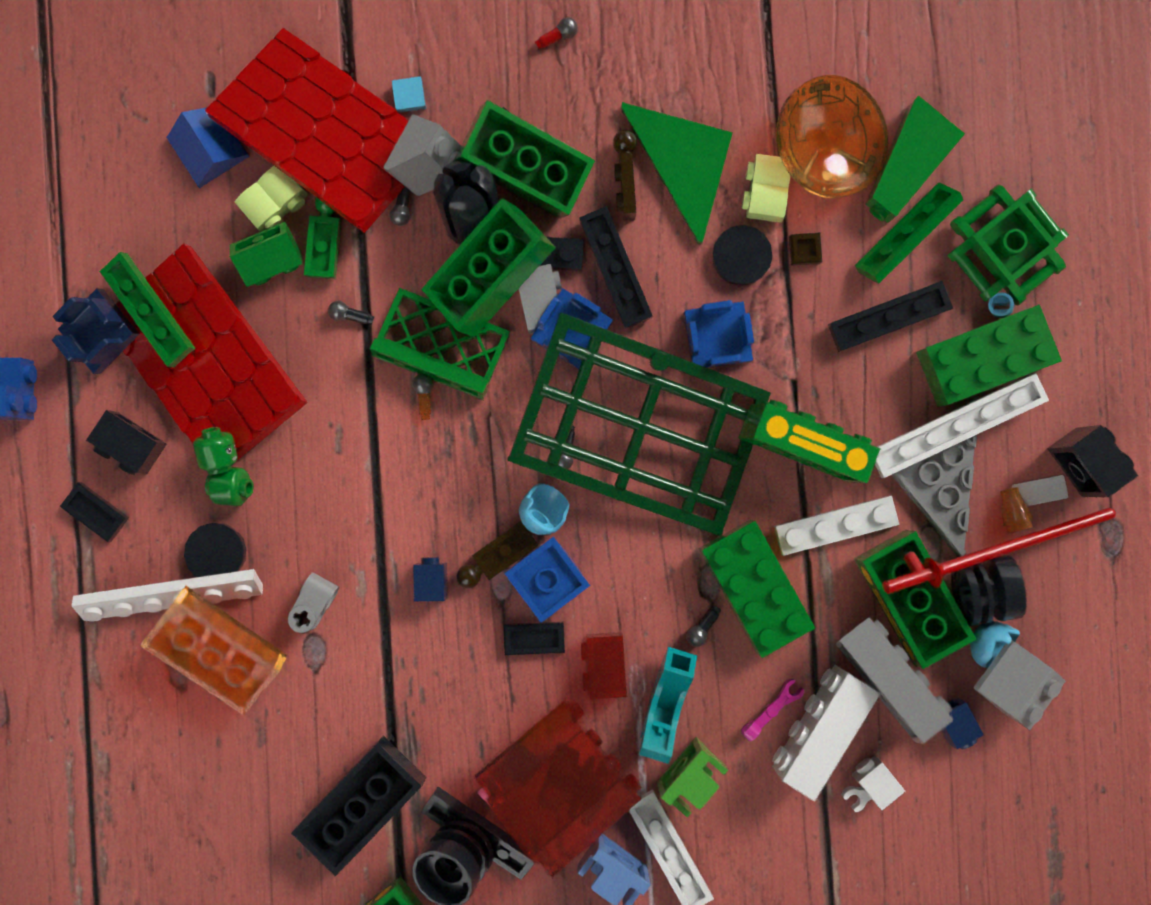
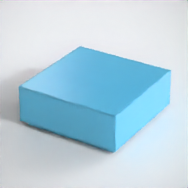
[392,76,426,113]

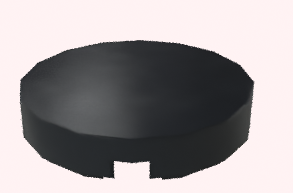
[712,225,773,285]
[184,523,247,577]

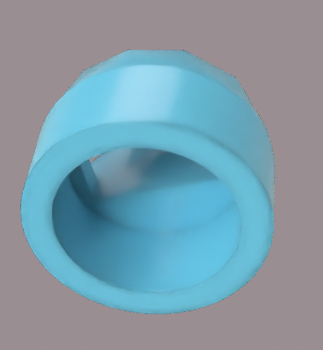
[988,292,1014,318]

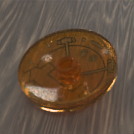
[776,75,888,199]

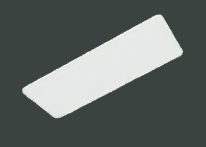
[1012,475,1068,508]

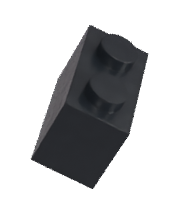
[86,410,167,475]

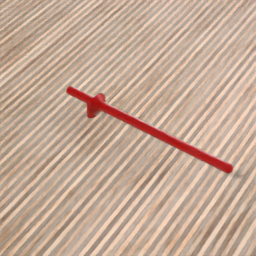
[883,508,1116,594]

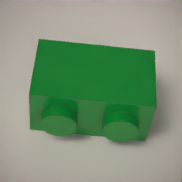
[230,222,303,287]

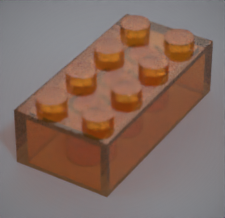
[140,586,287,715]

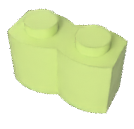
[742,154,792,223]
[234,166,308,231]

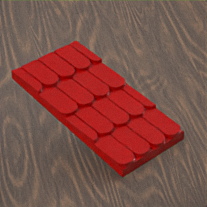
[205,28,409,233]
[116,243,308,462]

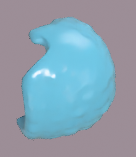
[519,483,570,535]
[970,620,1020,669]

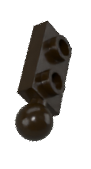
[613,130,637,220]
[456,521,539,588]

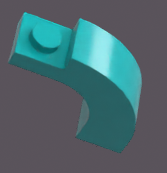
[639,647,697,764]

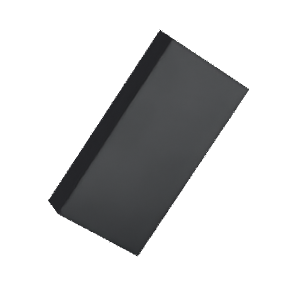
[60,482,129,542]
[503,621,565,655]

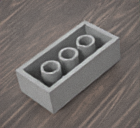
[836,618,953,744]

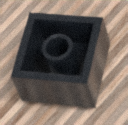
[1047,425,1139,498]

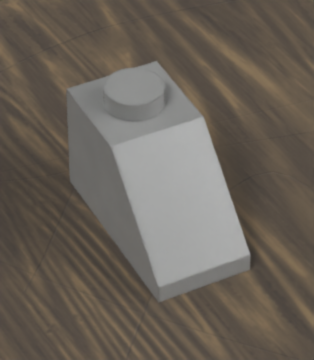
[519,264,562,334]

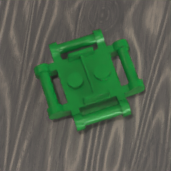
[947,184,1069,306]

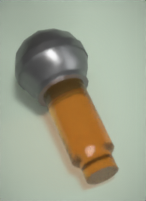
[412,374,433,420]

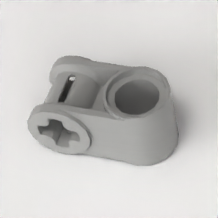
[288,572,339,633]

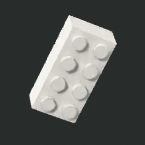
[772,665,880,801]

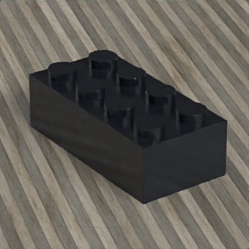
[291,735,427,877]

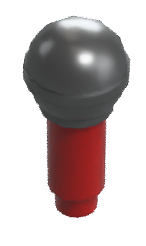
[535,17,578,49]

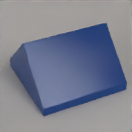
[166,107,250,188]

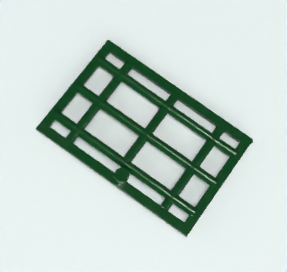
[507,312,771,536]

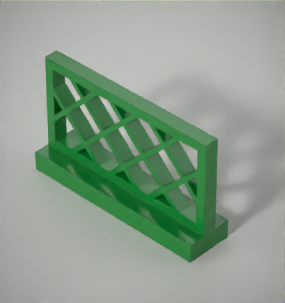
[370,287,510,400]

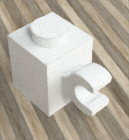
[841,756,905,812]

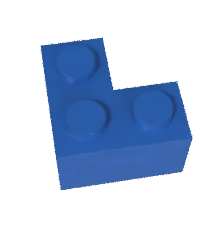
[0,357,37,420]

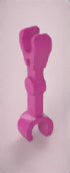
[741,679,804,741]

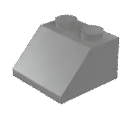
[383,114,461,196]
[974,640,1066,730]

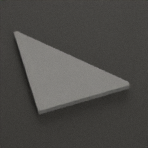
[892,396,979,557]

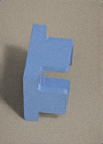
[577,830,651,905]

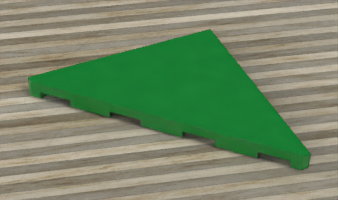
[621,102,733,244]

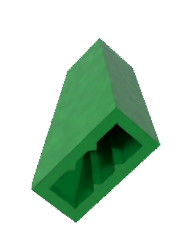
[865,95,965,223]

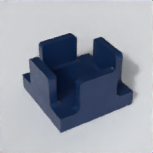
[52,288,139,374]

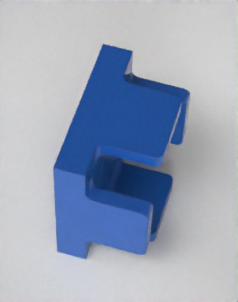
[531,288,613,369]
[684,300,754,368]
[504,536,590,623]

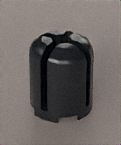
[433,160,499,245]

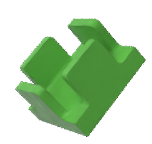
[657,737,728,818]

